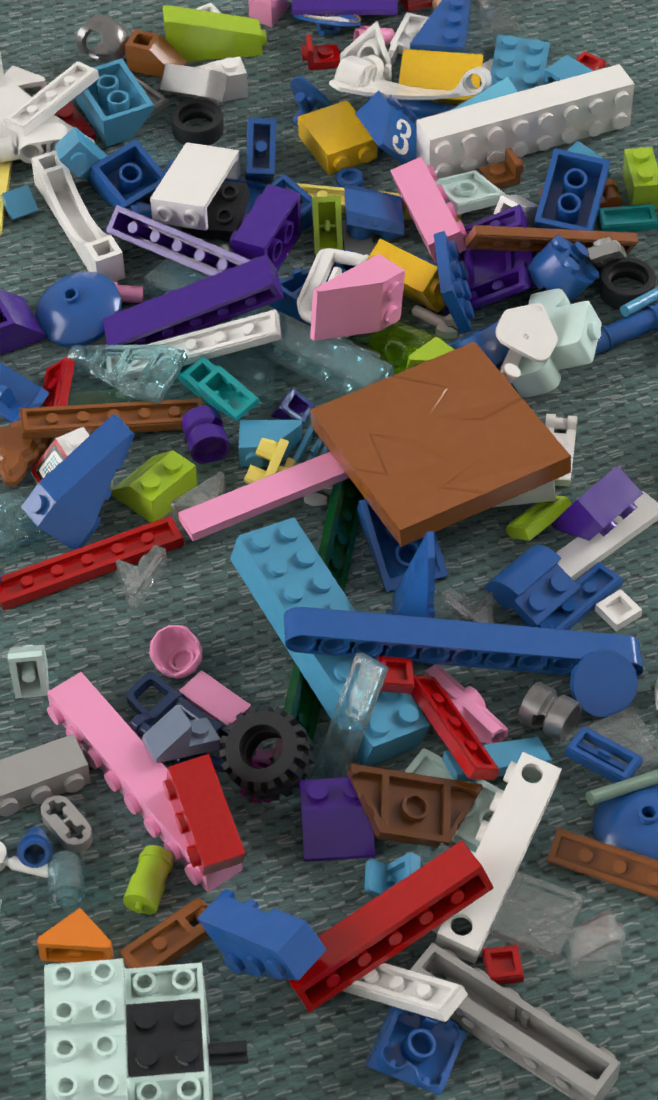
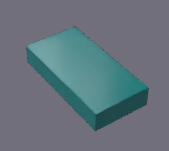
[597,204,658,232]

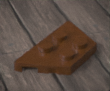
[347,763,482,849]

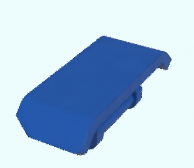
[0,362,49,423]

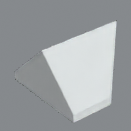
[340,21,392,82]

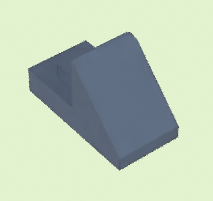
[142,705,221,763]

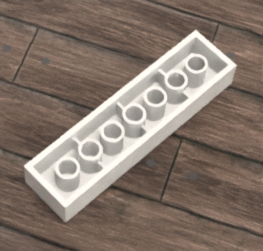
[416,64,634,179]

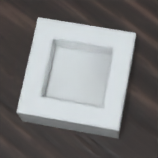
[595,589,642,632]

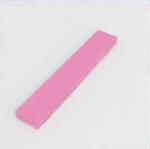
[178,452,349,541]

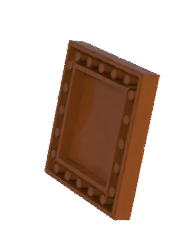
[310,341,571,547]

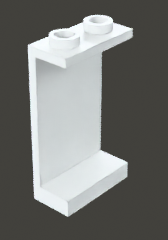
[150,142,241,231]

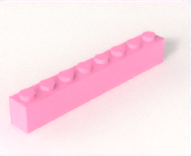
[47,672,242,893]

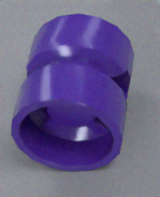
[181,405,230,464]

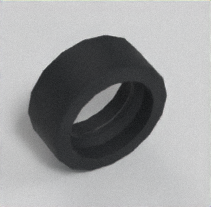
[171,99,224,146]
[599,257,656,310]

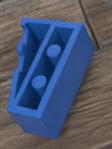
[410,0,471,53]
[197,889,327,981]

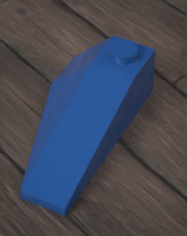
[21,414,135,550]
[386,531,435,667]

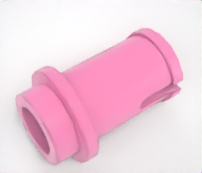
[114,282,144,304]

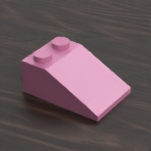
[310,254,405,341]

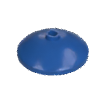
[35,271,122,347]
[593,785,658,860]

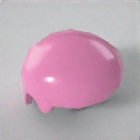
[149,625,202,679]

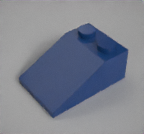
[356,499,448,593]

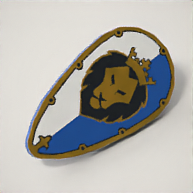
[292,15,361,36]

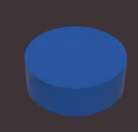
[336,167,364,188]

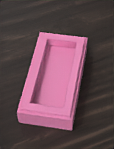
[179,670,251,726]

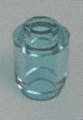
[47,851,85,908]

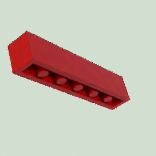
[288,840,494,1013]

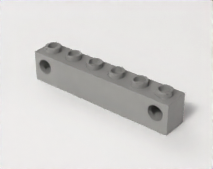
[410,942,621,1100]

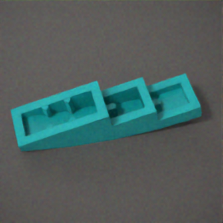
[167,356,260,421]

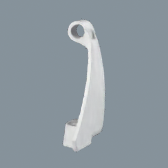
[0,54,94,163]
[329,55,492,100]

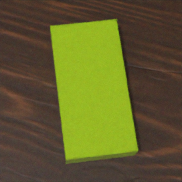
[505,495,572,541]

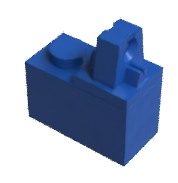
[245,118,276,182]

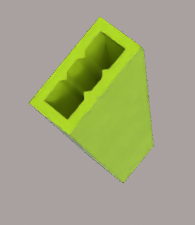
[162,5,267,62]

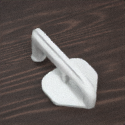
[297,248,369,324]
[495,303,558,384]

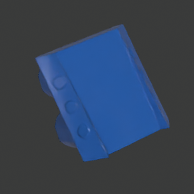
[344,183,404,240]
[365,1006,467,1095]

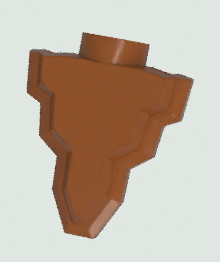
[0,420,51,486]

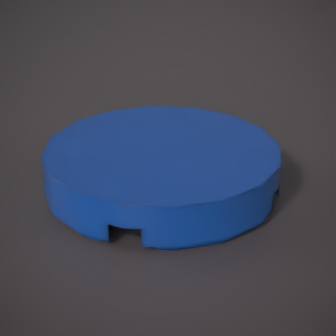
[569,649,638,718]

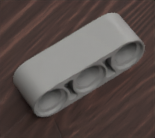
[159,64,228,103]

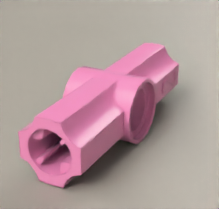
[423,665,508,745]

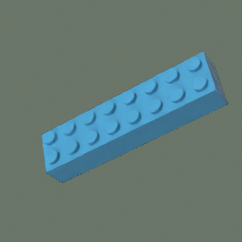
[230,517,430,766]

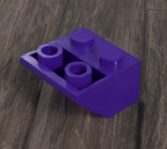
[0,289,46,355]

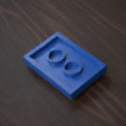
[433,230,474,334]

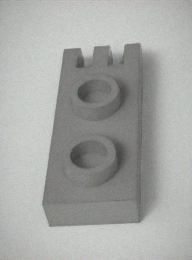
[587,237,627,268]

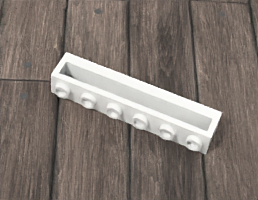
[432,752,562,963]

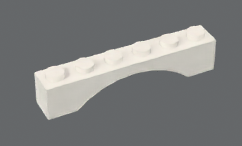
[31,150,125,282]

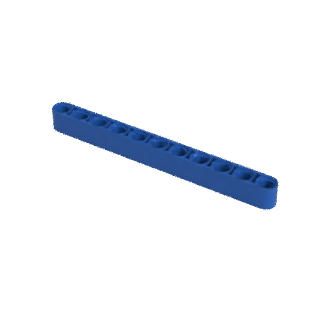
[284,607,644,677]

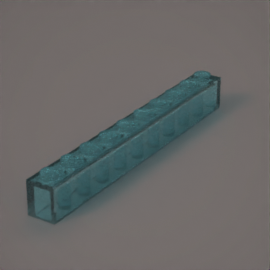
[144,258,394,396]

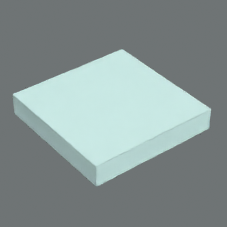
[435,170,506,215]

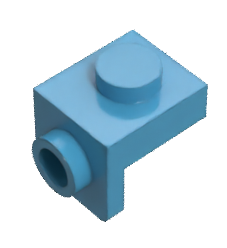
[364,852,421,897]

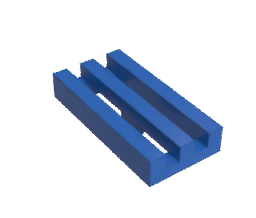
[565,725,643,783]

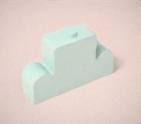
[512,289,602,397]

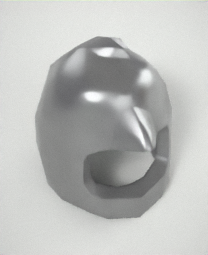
[75,14,131,64]

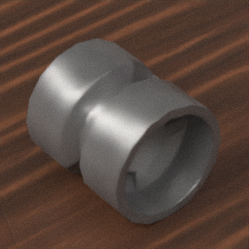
[518,682,582,743]

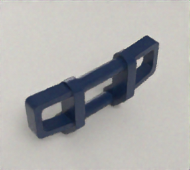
[126,672,229,772]

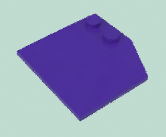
[445,204,537,316]

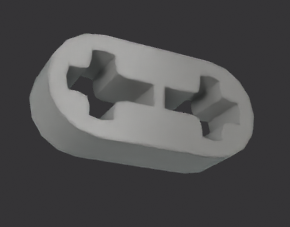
[41,795,93,853]

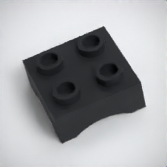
[181,181,250,243]

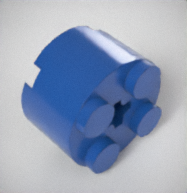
[528,235,599,303]

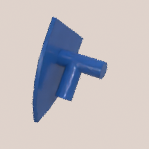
[290,76,332,126]

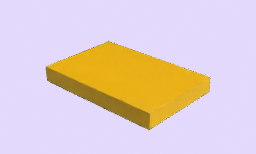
[399,49,483,104]

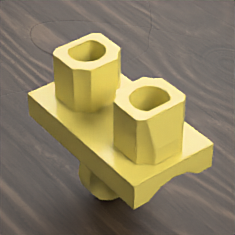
[244,438,296,484]

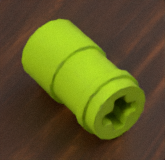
[123,845,174,915]

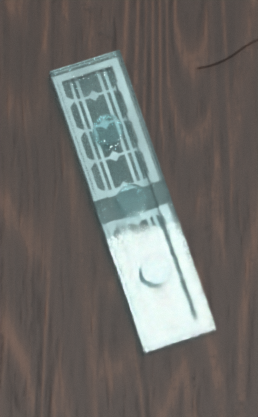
[310,653,389,780]

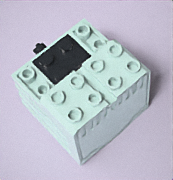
[44,958,248,1100]

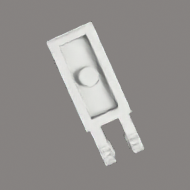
[388,13,429,66]

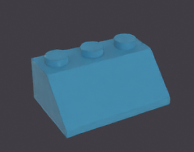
[75,58,154,147]

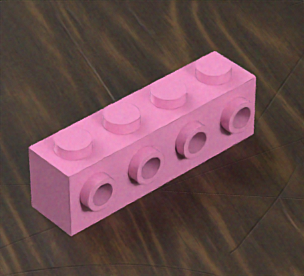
[390,157,467,264]

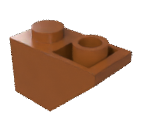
[125,29,187,78]

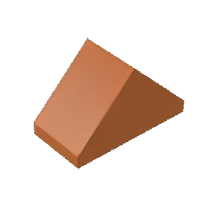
[37,908,114,963]

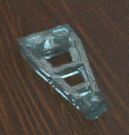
[68,344,188,404]

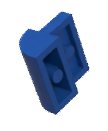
[484,545,580,627]

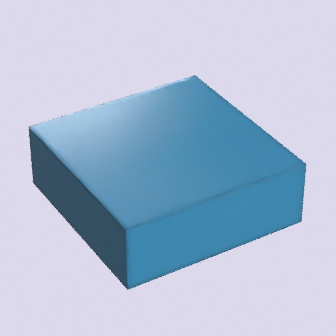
[1,184,39,221]

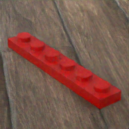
[0,516,184,611]

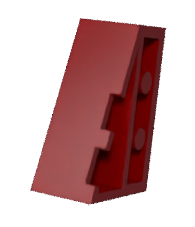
[163,754,245,876]

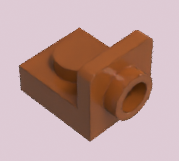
[479,148,524,189]

